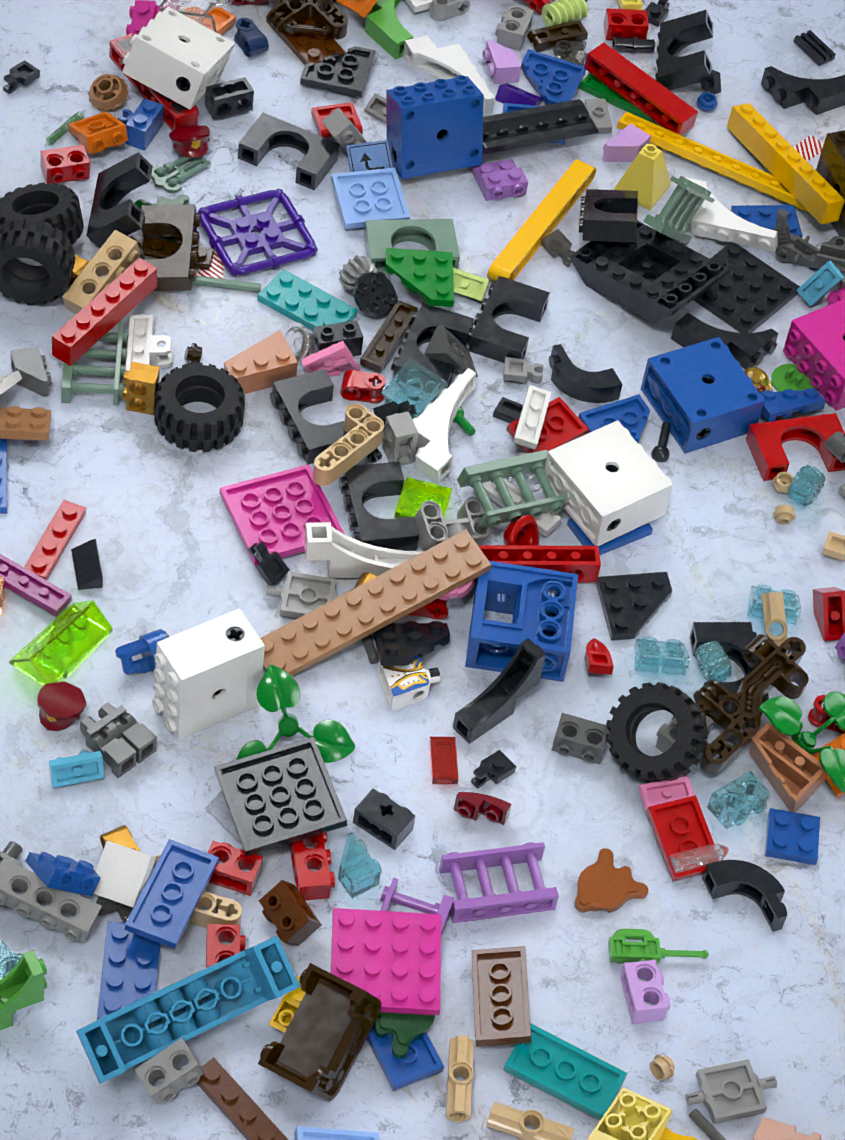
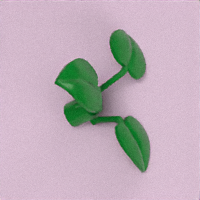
[236,665,355,763]
[758,691,845,793]

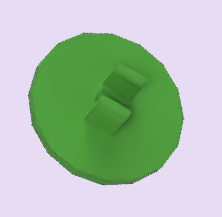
[771,363,815,391]

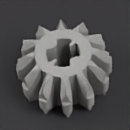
[339,255,377,294]

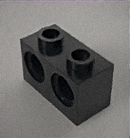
[205,77,254,120]

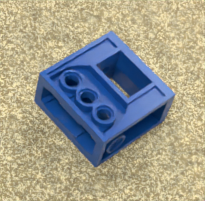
[465,561,578,682]

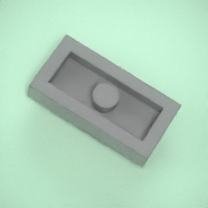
[584,99,612,134]

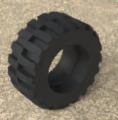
[0,182,84,245]
[0,218,75,305]
[154,363,245,452]
[606,682,708,782]

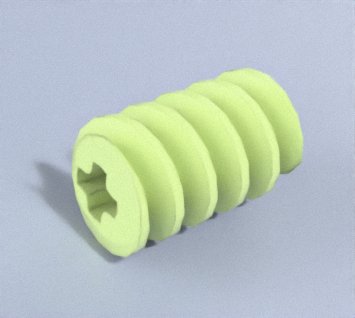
[542,0,588,27]

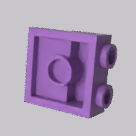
[471,159,528,201]

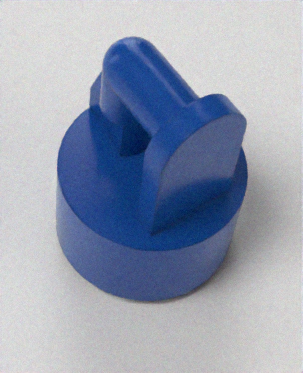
[115,629,169,675]

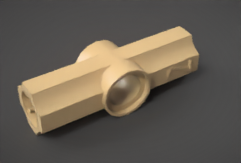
[761,591,790,657]
[446,1035,474,1123]
[486,1102,575,1140]

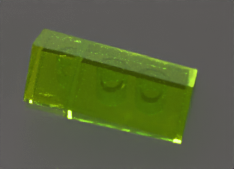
[9,600,113,686]

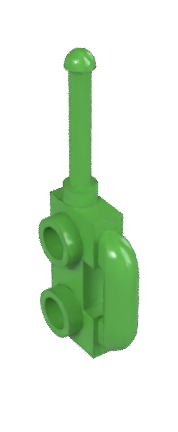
[608,929,709,964]

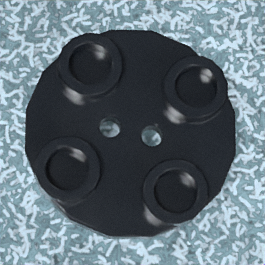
[354,272,398,317]

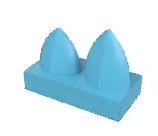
[797,261,845,307]
[49,750,104,788]

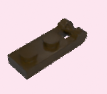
[527,20,588,52]

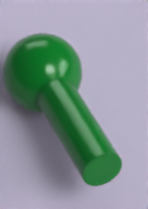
[453,406,476,436]

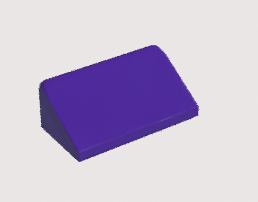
[495,83,543,106]

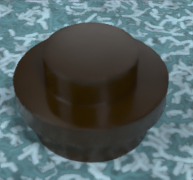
[184,343,202,365]

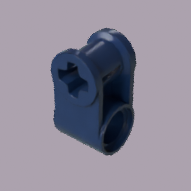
[234,18,269,57]

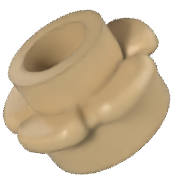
[772,472,796,493]
[773,505,796,525]
[649,1054,675,1081]

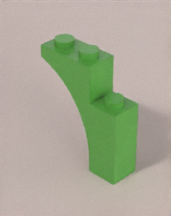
[364,0,413,60]
[0,950,47,1030]

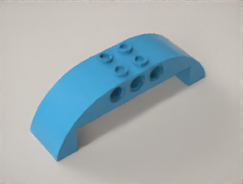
[76,936,300,1084]

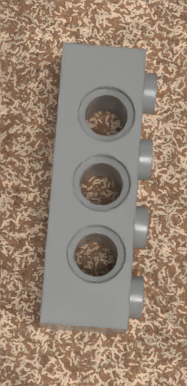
[0,858,102,944]

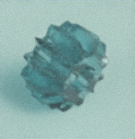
[788,465,825,506]
[695,641,732,682]

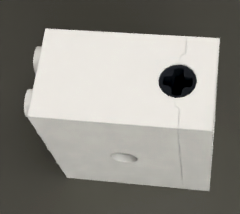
[122,7,235,109]
[544,420,673,546]
[152,608,265,740]

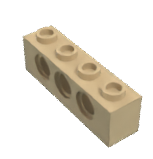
[62,230,140,314]

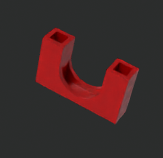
[746,413,845,481]

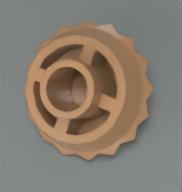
[88,74,129,111]

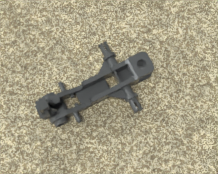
[774,208,845,288]

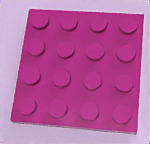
[219,464,345,565]
[330,908,441,1016]

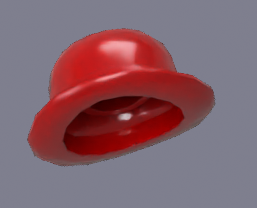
[503,515,539,545]

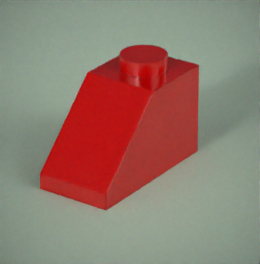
[812,587,845,641]

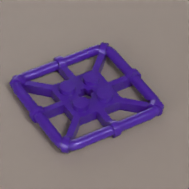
[197,188,318,277]

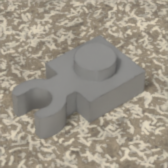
[503,357,544,383]

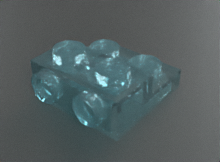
[381,357,448,420]

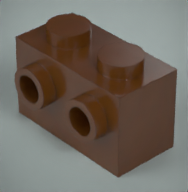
[259,880,322,946]

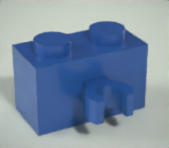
[118,98,164,151]

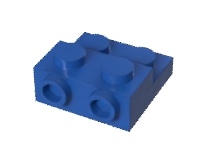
[25,852,101,896]

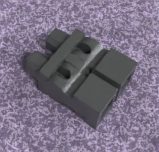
[80,702,157,778]

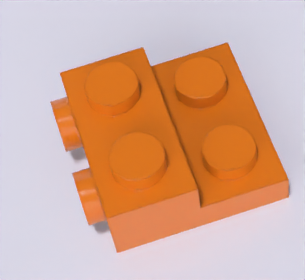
[68,111,128,154]

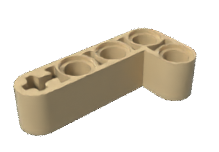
[312,403,384,486]
[148,855,242,928]

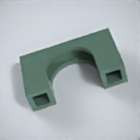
[364,219,460,274]

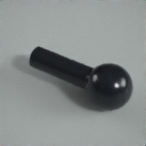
[651,422,671,463]

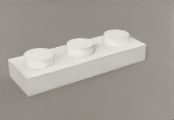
[513,385,551,450]

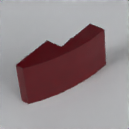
[453,792,512,825]

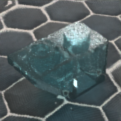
[338,832,382,898]

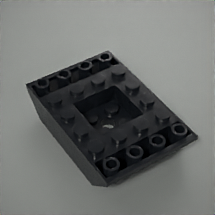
[570,220,730,323]

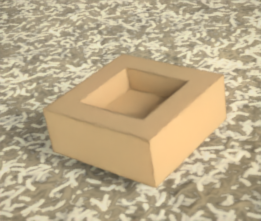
[822,531,845,561]

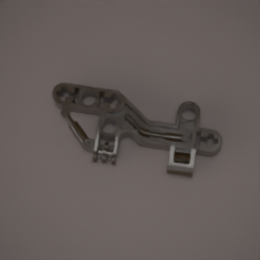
[266,0,348,40]
[693,634,809,775]

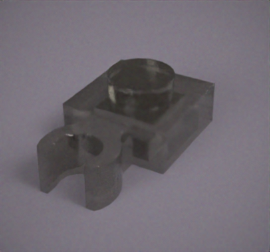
[540,229,574,267]

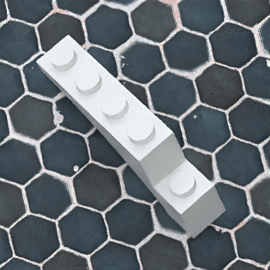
[403,35,495,115]
[686,178,778,252]
[413,368,476,484]
[304,522,424,578]

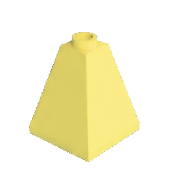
[614,144,671,211]

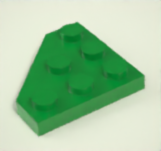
[385,248,454,307]

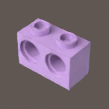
[620,960,670,1024]

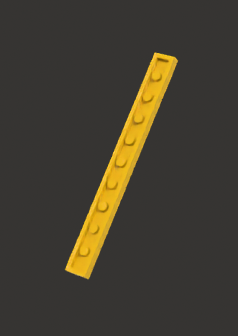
[616,111,808,212]

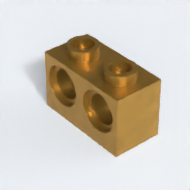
[123,362,160,415]

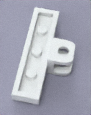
[124,315,173,386]

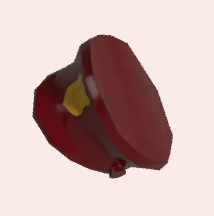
[169,125,210,158]
[37,681,87,731]

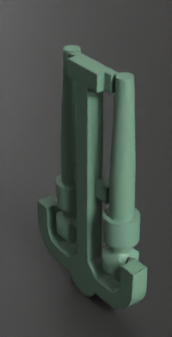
[151,156,211,193]

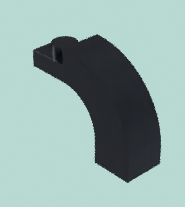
[549,344,623,403]
[702,860,787,932]

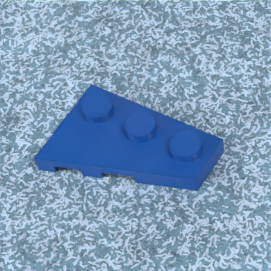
[760,388,825,422]

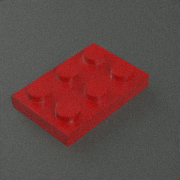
[506,397,589,454]
[646,795,721,882]

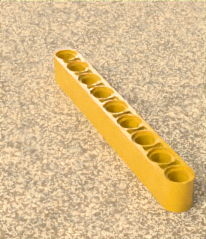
[487,159,597,282]

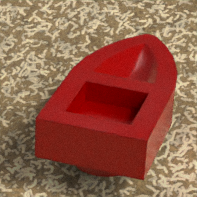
[584,638,614,675]

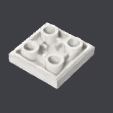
[94,841,156,908]

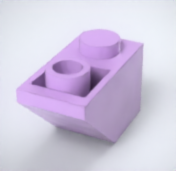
[482,40,521,84]
[602,124,651,162]

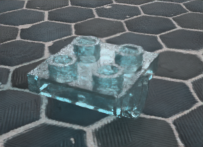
[747,584,801,625]
[634,636,690,675]

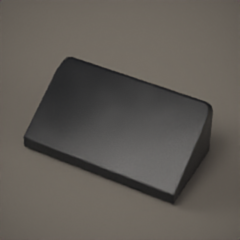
[71,539,103,590]

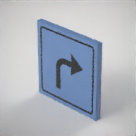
[346,140,393,172]

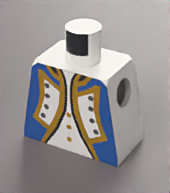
[378,656,440,711]

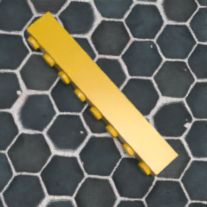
[727,103,845,224]

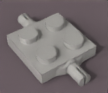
[266,571,339,618]
[685,1059,777,1124]

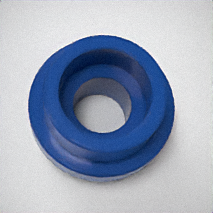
[696,92,717,111]

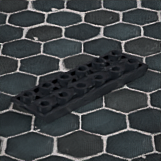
[483,99,599,155]

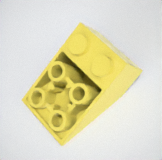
[587,1088,672,1140]

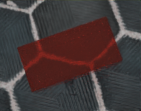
[429,736,459,784]

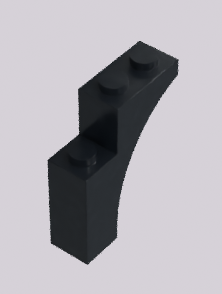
[761,66,845,115]
[671,313,778,371]
[452,638,546,744]

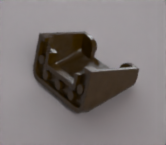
[258,963,381,1101]

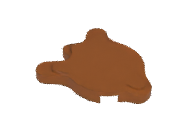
[574,848,648,913]

